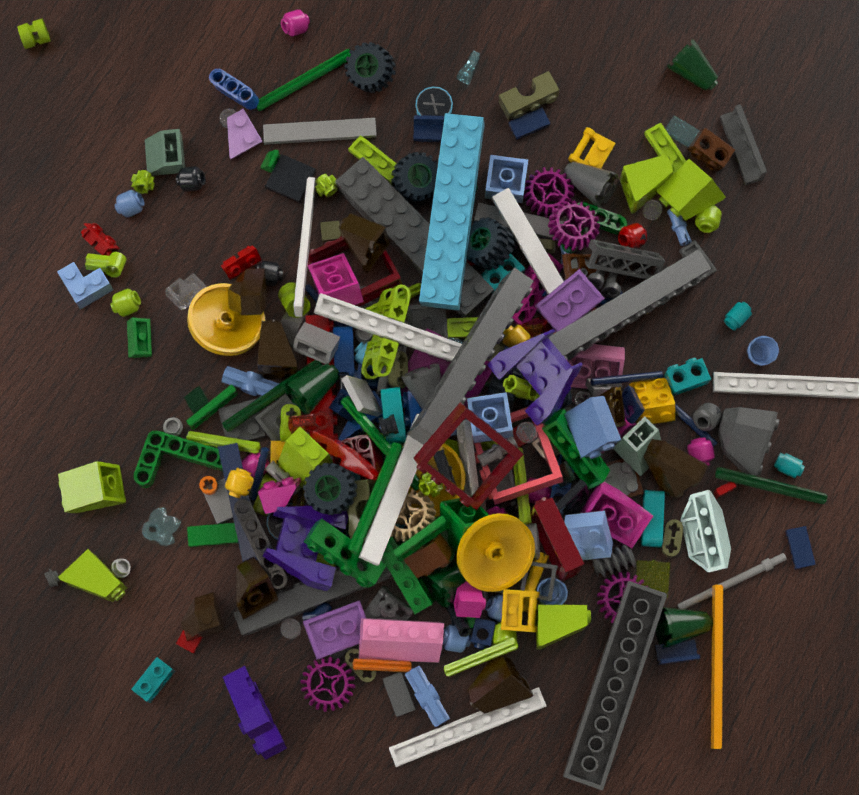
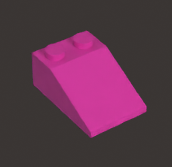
[308,253,364,305]
[580,482,653,548]

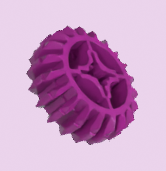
[523,167,574,218]
[548,200,600,251]
[597,572,648,624]
[301,657,355,712]

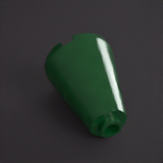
[667,39,718,90]
[284,364,339,415]
[423,561,466,607]
[655,607,713,648]

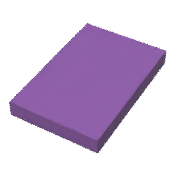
[535,269,605,332]
[303,600,366,660]

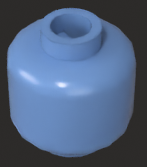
[115,190,144,218]
[485,594,503,622]
[443,625,471,653]

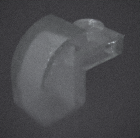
[165,273,207,310]

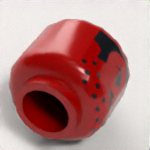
[618,223,647,248]

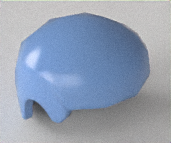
[747,336,779,366]
[537,578,568,605]

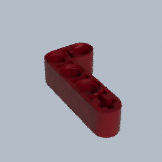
[342,435,387,511]

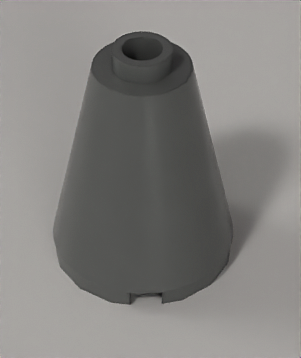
[564,162,619,208]
[402,363,441,409]

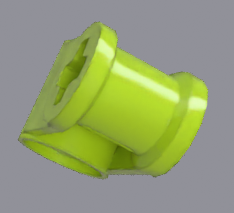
[280,404,301,442]

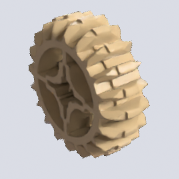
[391,489,436,542]

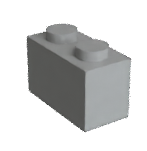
[293,322,340,364]

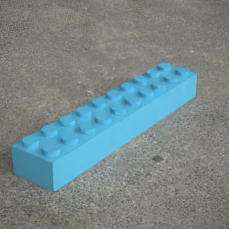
[419,113,485,310]

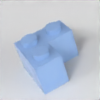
[57,262,113,309]

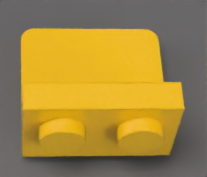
[629,378,675,424]

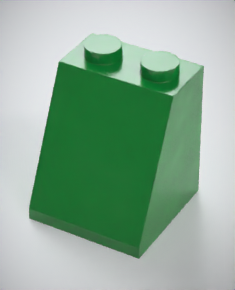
[440,498,489,553]

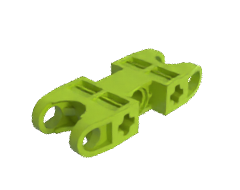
[361,285,410,380]

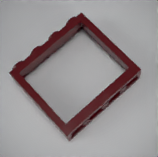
[307,236,402,307]
[413,402,524,510]
[531,497,584,582]

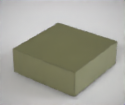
[320,221,341,243]

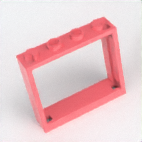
[471,407,563,505]

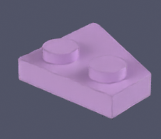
[227,109,262,160]

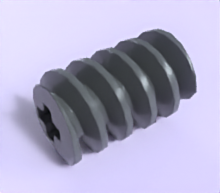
[591,545,636,578]

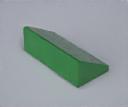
[127,317,152,358]

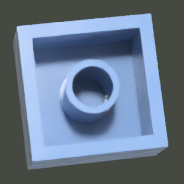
[485,155,528,203]
[467,392,513,443]
[564,511,613,560]

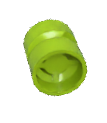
[17,18,50,49]
[278,282,310,318]

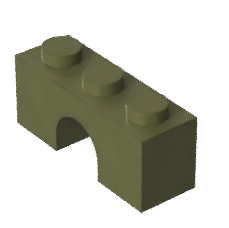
[498,71,559,120]
[347,480,376,542]

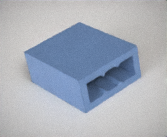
[564,396,621,459]

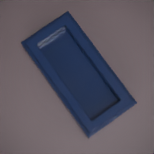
[508,107,550,140]
[622,385,645,424]
[785,526,816,569]

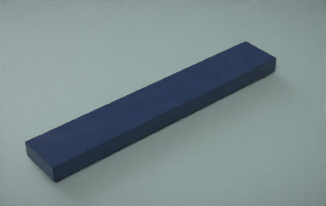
[218,443,260,562]

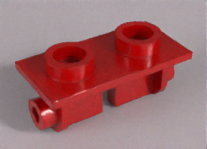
[81,223,120,256]
[220,245,262,280]

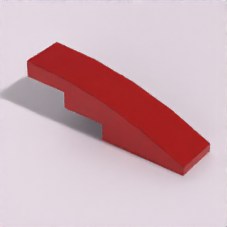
[312,431,379,480]

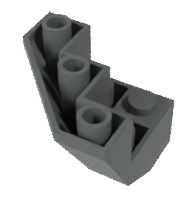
[717,407,779,476]

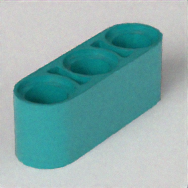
[380,387,406,445]
[641,490,665,548]

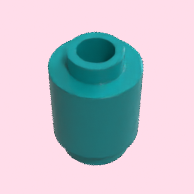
[724,302,752,330]
[774,453,805,479]

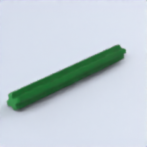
[256,49,351,111]
[341,396,420,491]
[348,442,403,554]

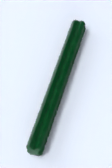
[222,360,323,432]
[715,467,828,504]

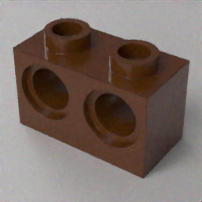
[687,127,735,171]

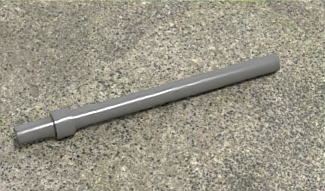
[677,553,787,609]

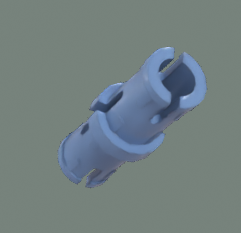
[667,209,692,246]

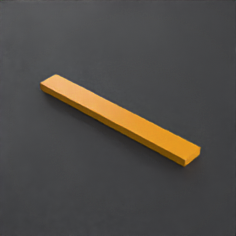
[711,585,723,749]

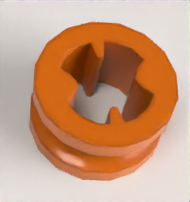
[199,476,218,495]

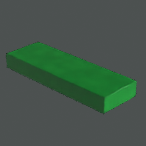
[186,384,238,430]
[393,516,449,562]
[187,523,238,547]

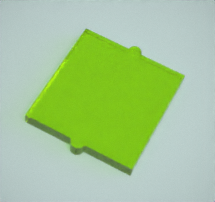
[636,559,670,598]

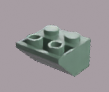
[145,129,185,176]
[613,417,661,476]

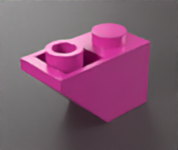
[258,477,301,514]
[453,581,486,618]

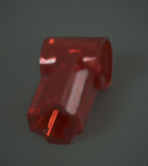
[288,412,330,434]

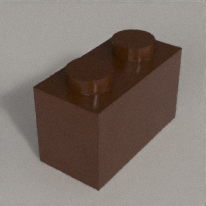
[404,533,454,578]

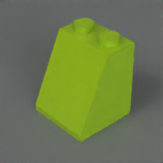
[620,154,675,214]
[656,159,726,220]
[277,427,333,488]
[58,461,126,513]
[58,549,127,602]
[536,605,591,649]

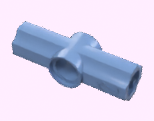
[222,366,279,401]
[405,666,450,727]

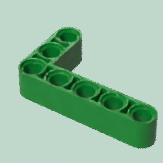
[134,430,223,488]

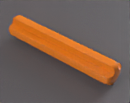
[353,659,412,672]

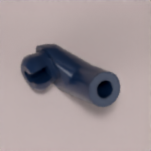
[303,602,332,621]

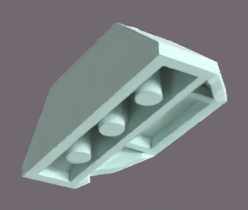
[681,490,731,573]

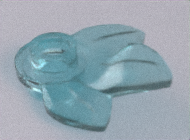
[142,507,181,546]

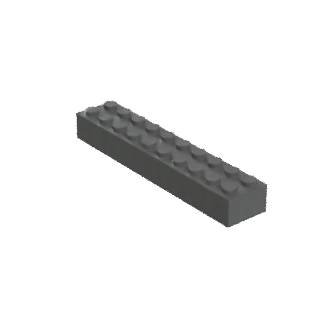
[335,157,494,318]
[549,249,711,361]
[407,268,533,445]
[563,581,667,791]

